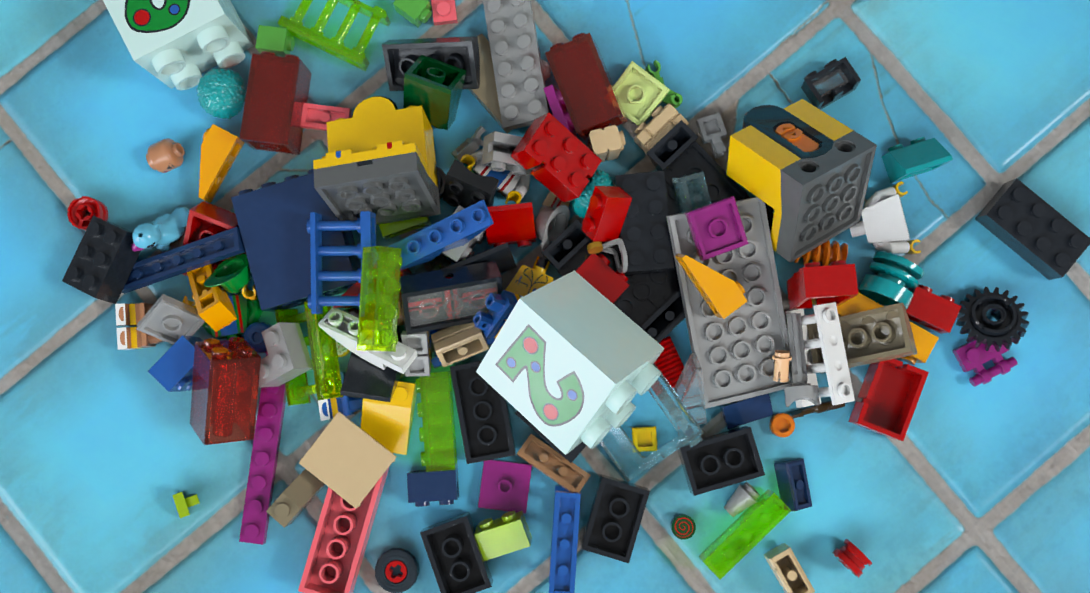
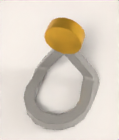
[587,238,628,273]

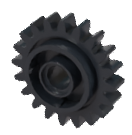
[956,287,1029,352]

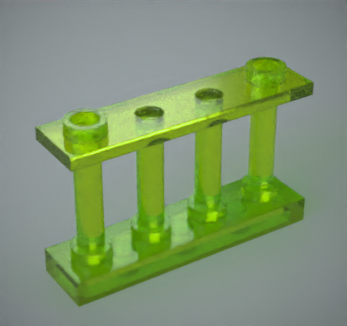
[277,0,391,71]
[275,302,344,406]

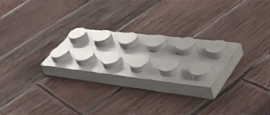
[483,0,550,131]

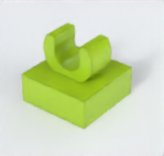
[172,492,200,518]

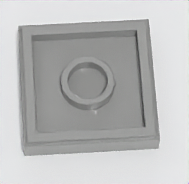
[137,294,205,345]

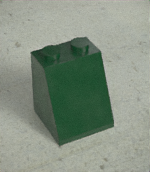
[403,55,466,130]

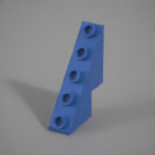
[382,200,494,273]

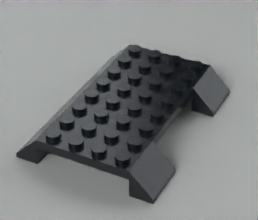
[542,120,773,343]

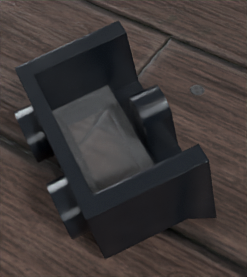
[801,57,861,110]

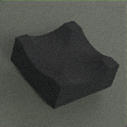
[443,160,499,209]

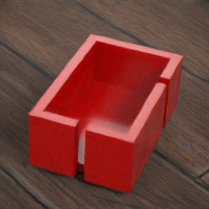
[510,112,602,202]
[786,260,858,310]
[848,359,929,441]

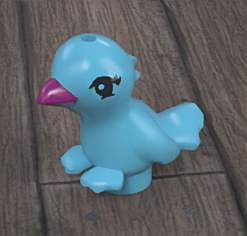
[132,207,189,252]

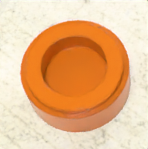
[769,413,795,437]

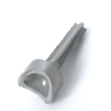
[784,313,820,407]

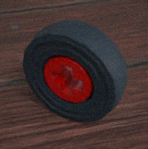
[375,548,419,593]

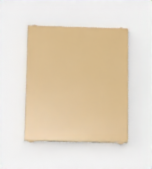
[299,412,397,509]

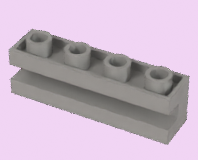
[482,131,544,179]

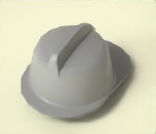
[535,205,570,259]

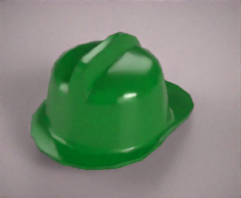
[204,254,252,294]

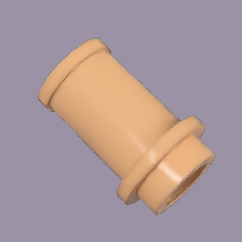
[772,350,792,382]

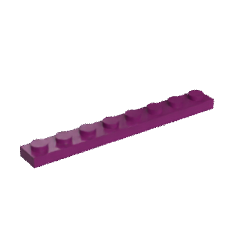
[239,352,289,545]

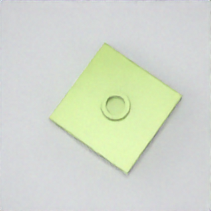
[604,61,670,127]

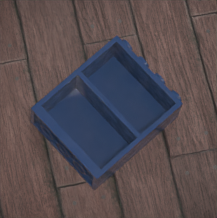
[231,169,361,312]

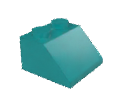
[882,137,953,183]

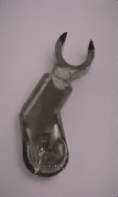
[414,254,451,274]

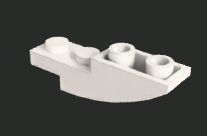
[318,307,417,374]

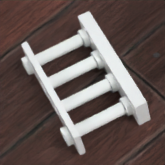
[784,302,855,408]

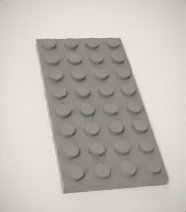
[666,197,794,409]

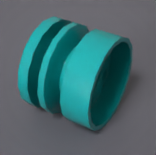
[858,251,924,310]

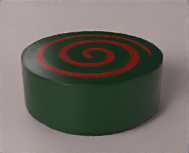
[671,514,696,540]

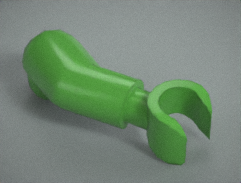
[645,60,683,108]

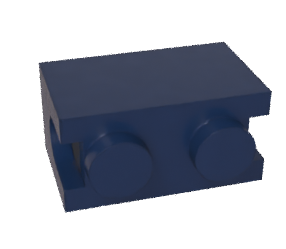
[407,468,459,507]

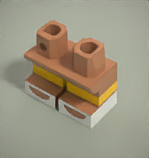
[115,303,165,350]

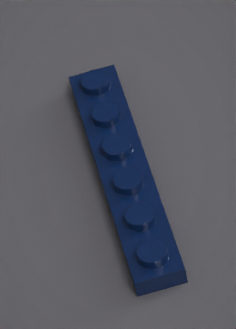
[121,227,245,294]

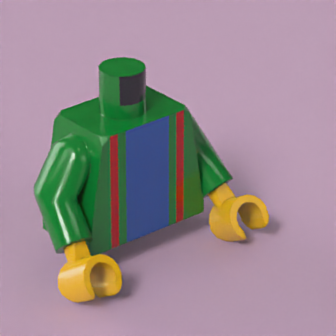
[183,284,263,351]

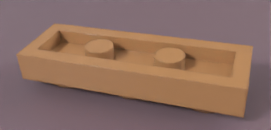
[517,434,591,492]

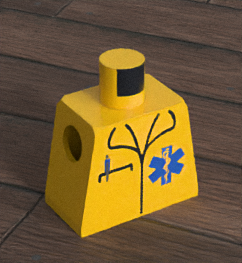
[506,256,554,296]

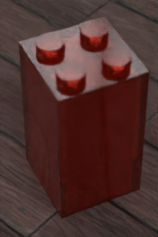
[545,33,628,140]
[239,51,312,155]
[190,337,261,445]

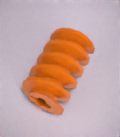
[794,240,848,266]

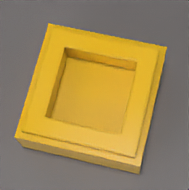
[631,426,658,452]

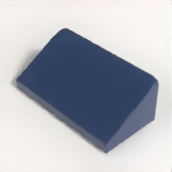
[720,393,774,429]
[774,458,812,511]

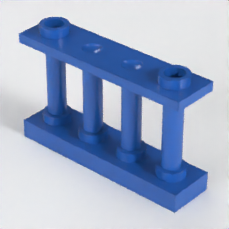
[307,211,377,314]
[549,485,581,593]

